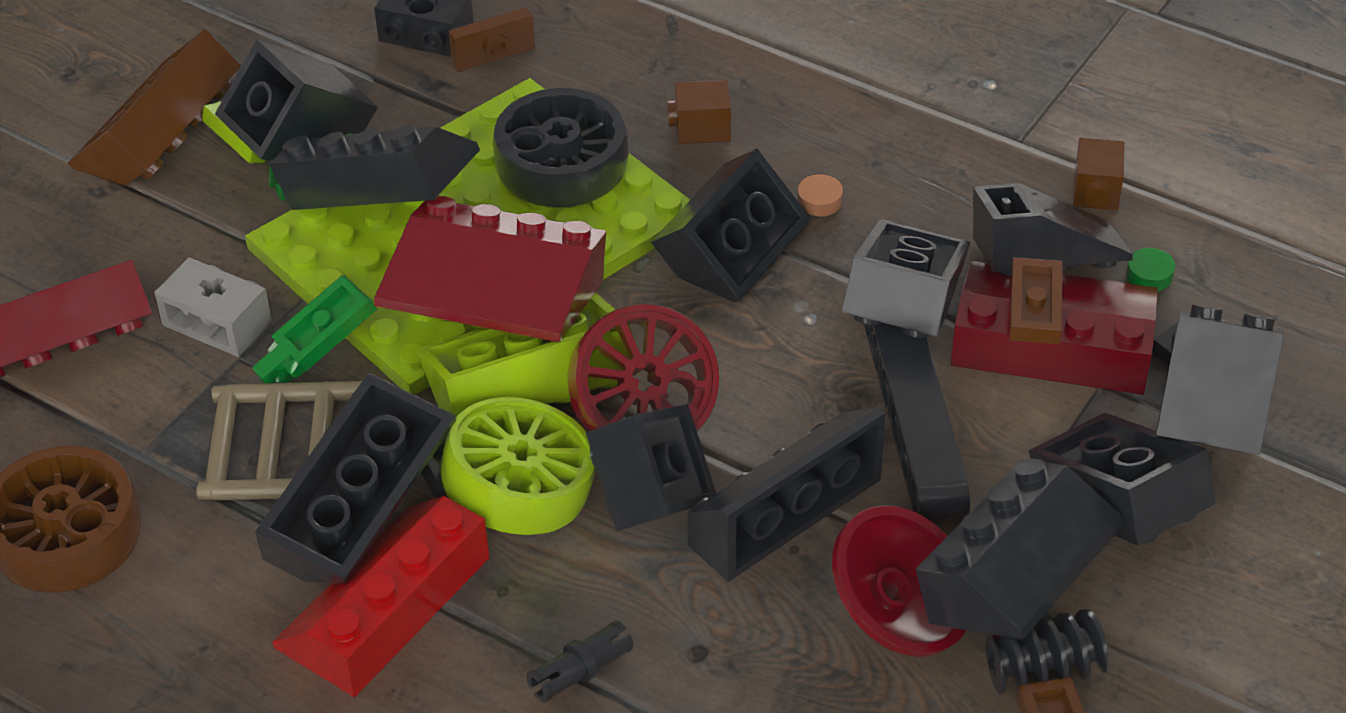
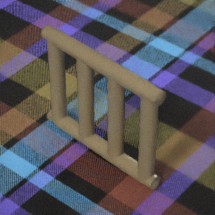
[196,381,390,500]

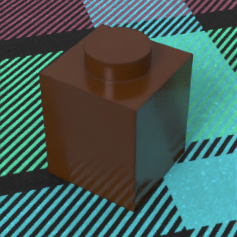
[667,80,731,144]
[1073,137,1125,211]

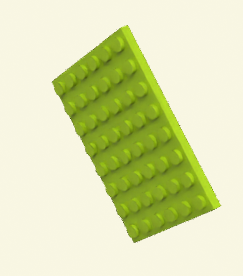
[245,78,690,395]

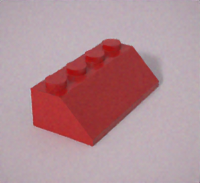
[272,496,489,698]

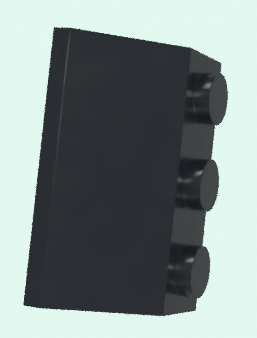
[651,148,811,302]

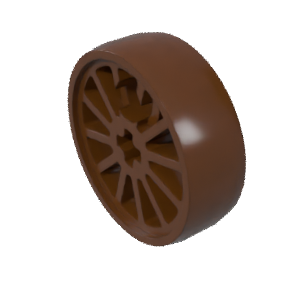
[0,446,141,593]

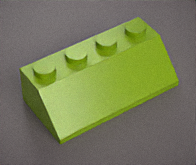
[417,293,640,417]

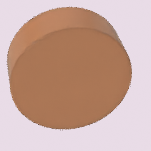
[797,174,843,217]

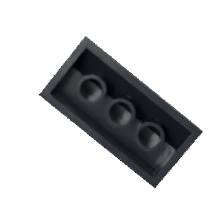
[269,125,480,210]
[255,372,456,583]
[687,407,886,582]
[916,459,1124,639]

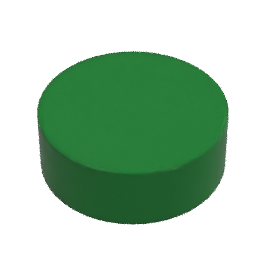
[1126,248,1175,291]

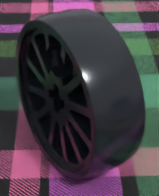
[493,88,629,207]

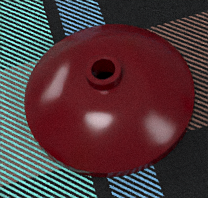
[832,506,967,657]

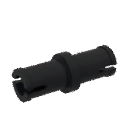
[526,620,634,703]

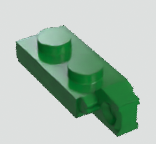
[252,275,377,383]

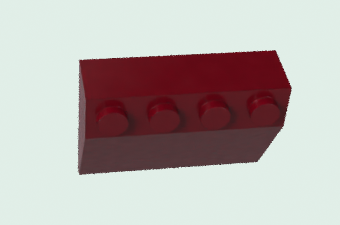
[374,196,606,342]
[951,261,1157,395]

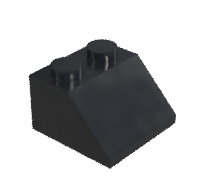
[586,404,716,531]

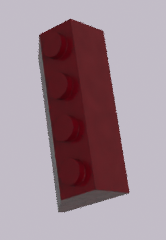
[0,259,152,378]

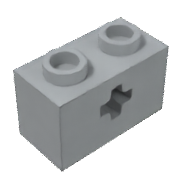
[154,257,272,357]

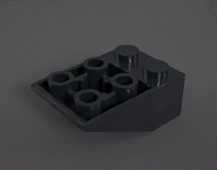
[973,183,1133,276]

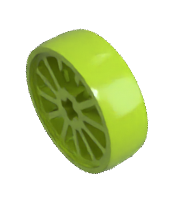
[441,397,596,535]

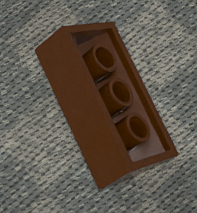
[68,28,241,186]

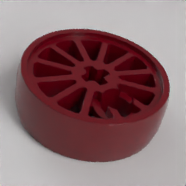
[568,304,719,432]

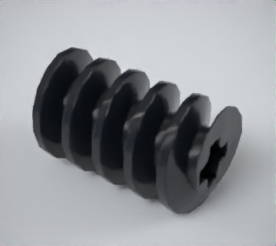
[986,609,1108,695]

